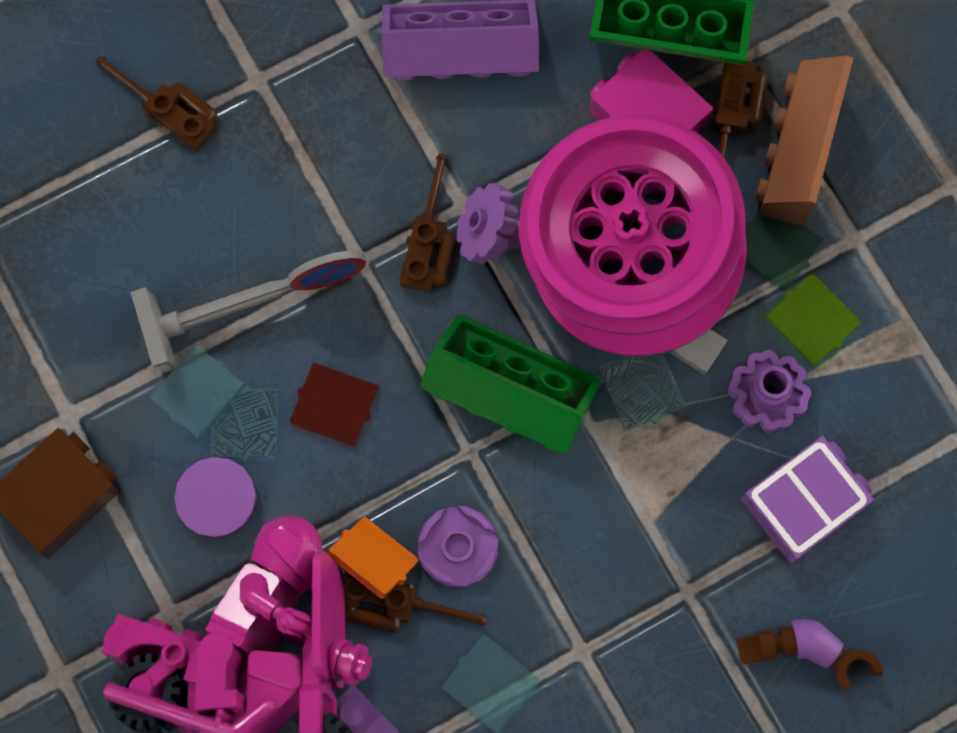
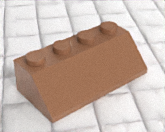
[754,56,854,228]

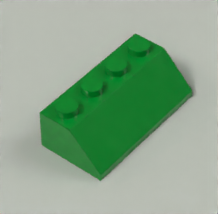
[589,0,754,66]
[419,314,602,455]

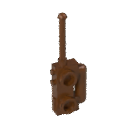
[96,56,218,152]
[712,61,768,159]
[399,154,457,294]
[344,571,487,633]

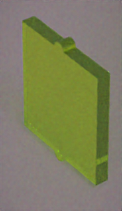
[765,273,861,366]

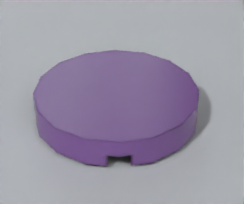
[174,457,257,539]
[418,506,498,588]

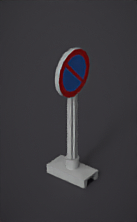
[130,251,366,374]

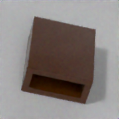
[0,428,120,559]

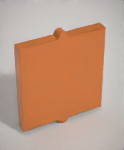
[327,516,420,599]

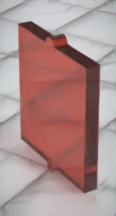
[289,362,379,448]

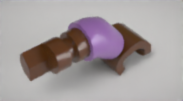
[736,619,883,691]

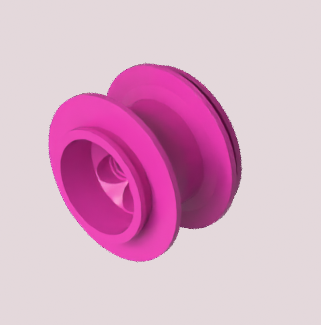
[519,115,747,357]

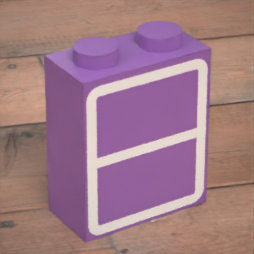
[741,435,874,564]

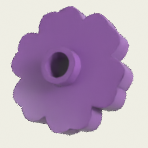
[456,183,521,265]
[727,350,811,433]

